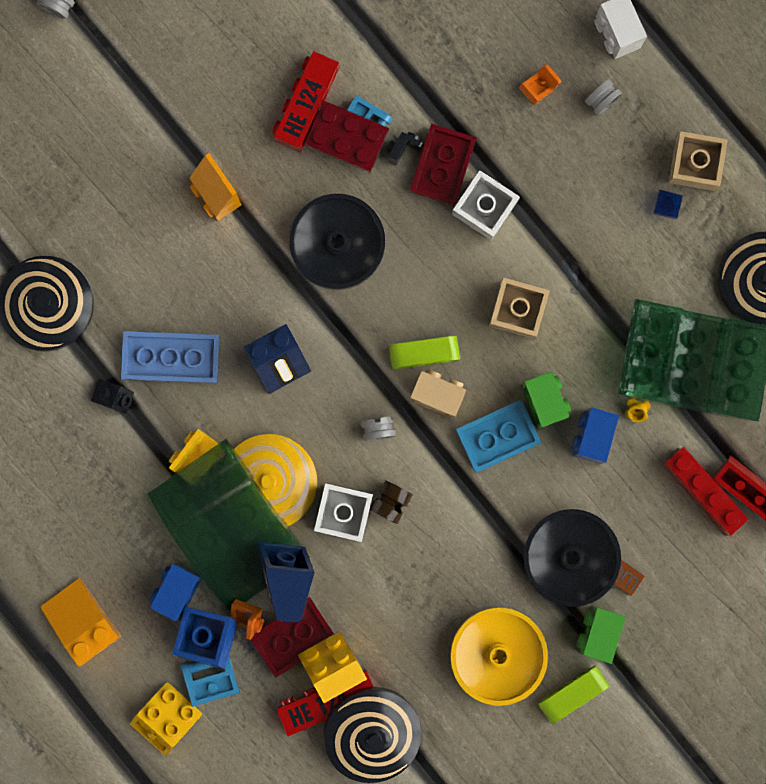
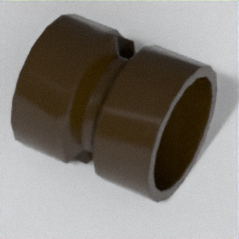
[370,480,413,524]

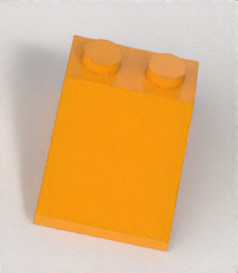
[189,153,241,221]
[40,578,122,667]

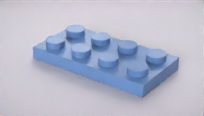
[121,331,220,383]

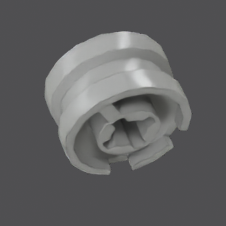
[37,0,75,20]
[585,79,622,116]
[361,417,396,441]

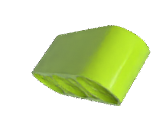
[389,336,461,370]
[538,665,610,724]

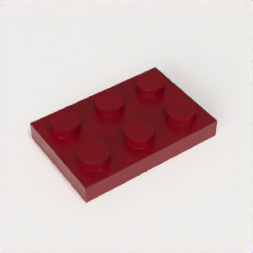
[304,100,389,173]
[410,123,477,206]
[251,597,334,678]

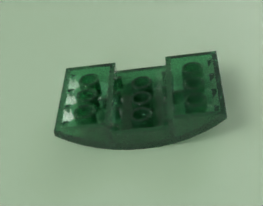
[618,299,766,422]
[148,438,310,612]

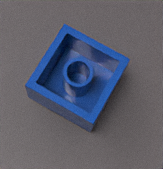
[571,407,619,464]
[149,563,203,621]
[172,607,238,669]

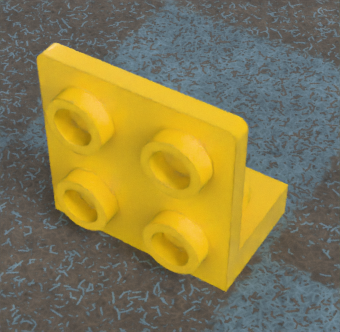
[169,429,225,487]
[130,682,202,756]

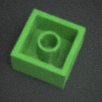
[521,371,571,430]
[576,606,626,664]

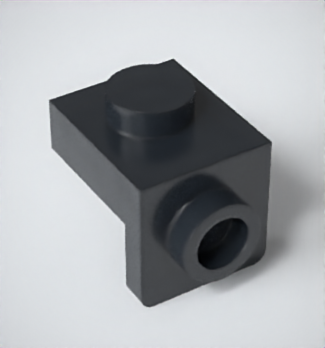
[386,132,423,165]
[91,379,134,414]

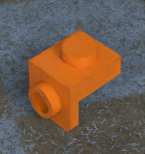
[519,64,561,106]
[230,599,264,640]

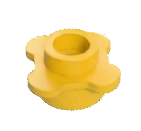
[625,398,651,422]

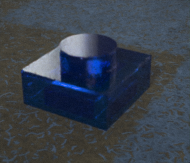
[653,190,683,220]

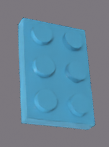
[456,399,542,473]

